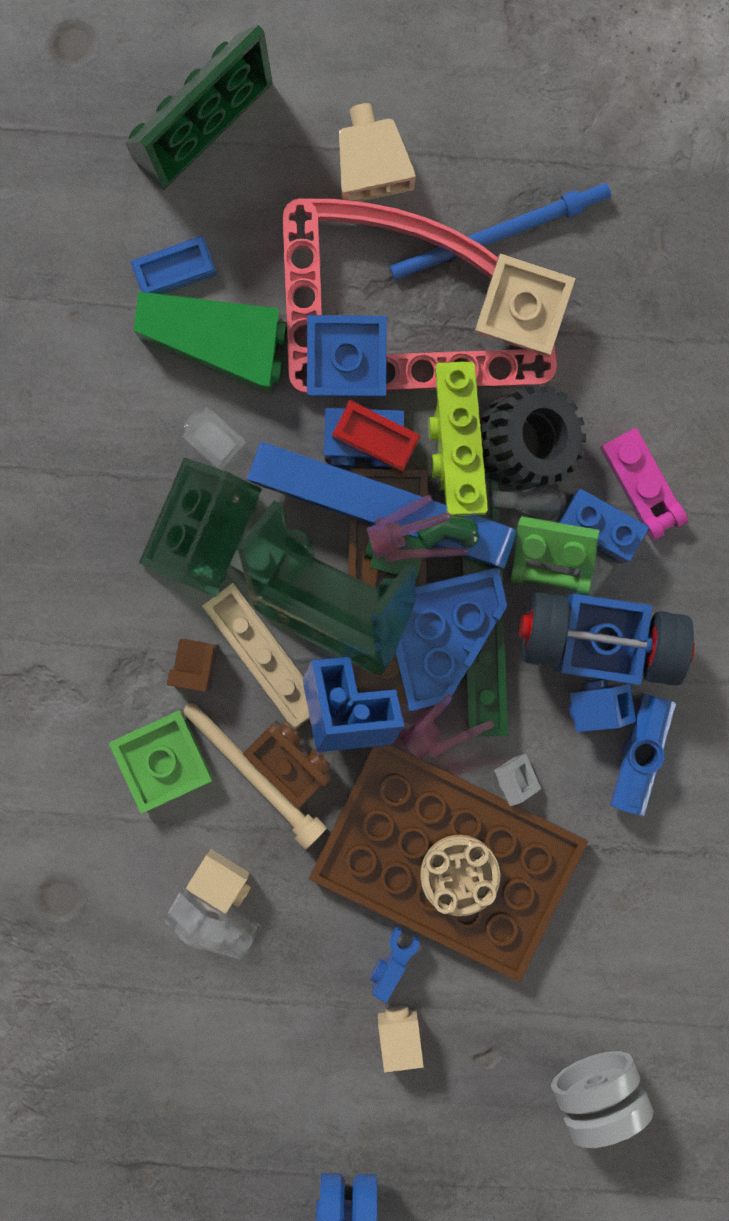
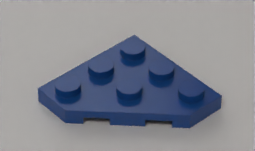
[382,568,507,711]

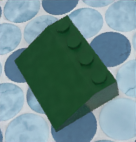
[125,25,273,190]

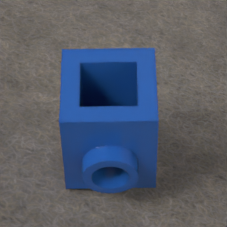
[569,679,636,732]

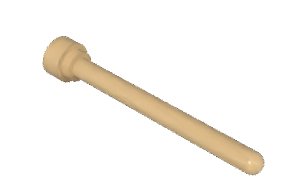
[184,703,327,850]

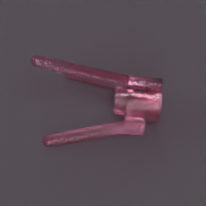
[367,495,468,563]
[401,673,494,759]

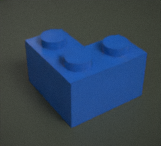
[303,657,404,753]

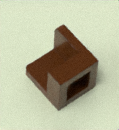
[167,639,218,692]

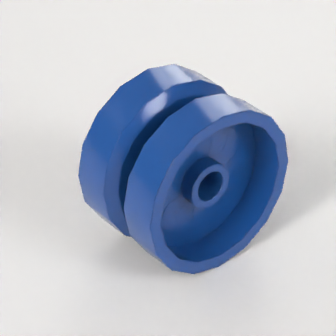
[316,1173,377,1221]

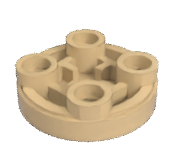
[420,835,500,916]

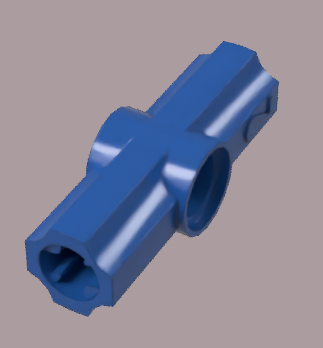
[610,693,676,816]

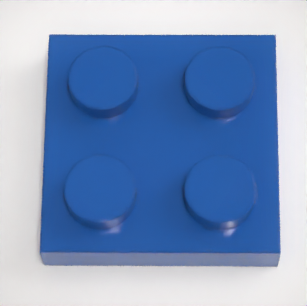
[307,315,387,397]

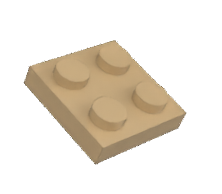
[474,254,576,357]

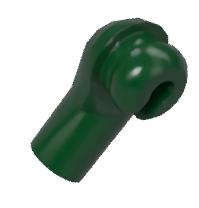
[417,515,480,549]

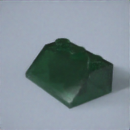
[139,457,262,597]

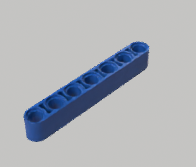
[246,442,517,569]

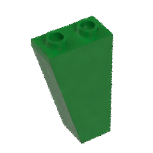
[133,292,287,394]

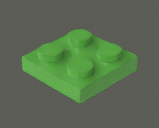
[109,709,214,814]

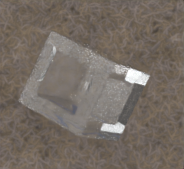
[181,407,246,472]

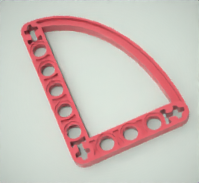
[283,198,557,394]

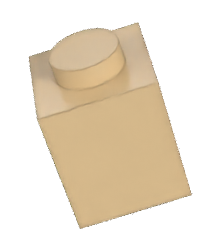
[186,849,251,914]
[378,1005,424,1073]

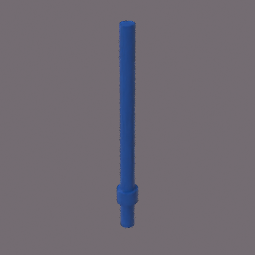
[390,183,611,281]

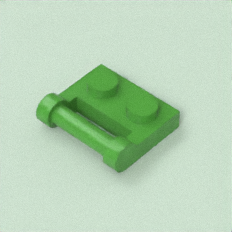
[511,516,600,596]

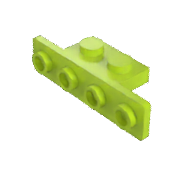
[428,362,488,516]

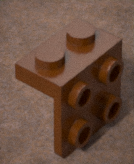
[243,720,331,809]

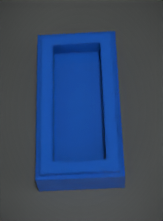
[130,235,217,294]

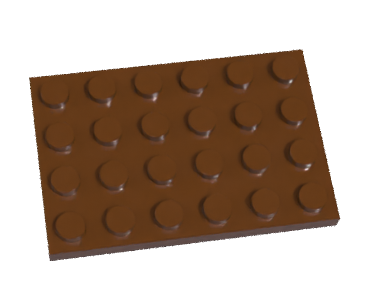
[309,744,588,982]

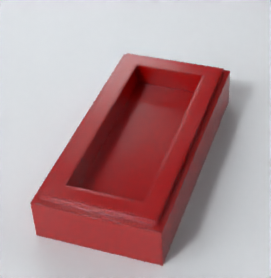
[332,400,421,473]

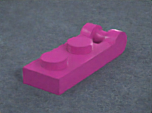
[600,427,688,541]

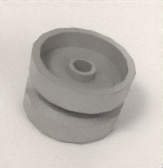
[551,1051,654,1148]

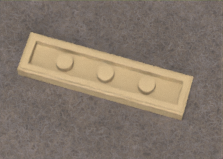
[202,583,310,729]

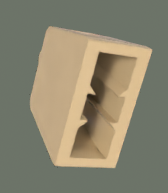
[339,103,416,202]

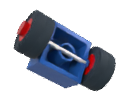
[519,593,695,686]

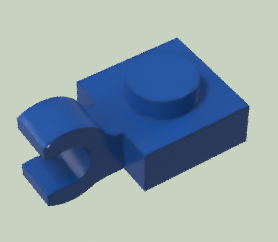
[369,926,420,1003]

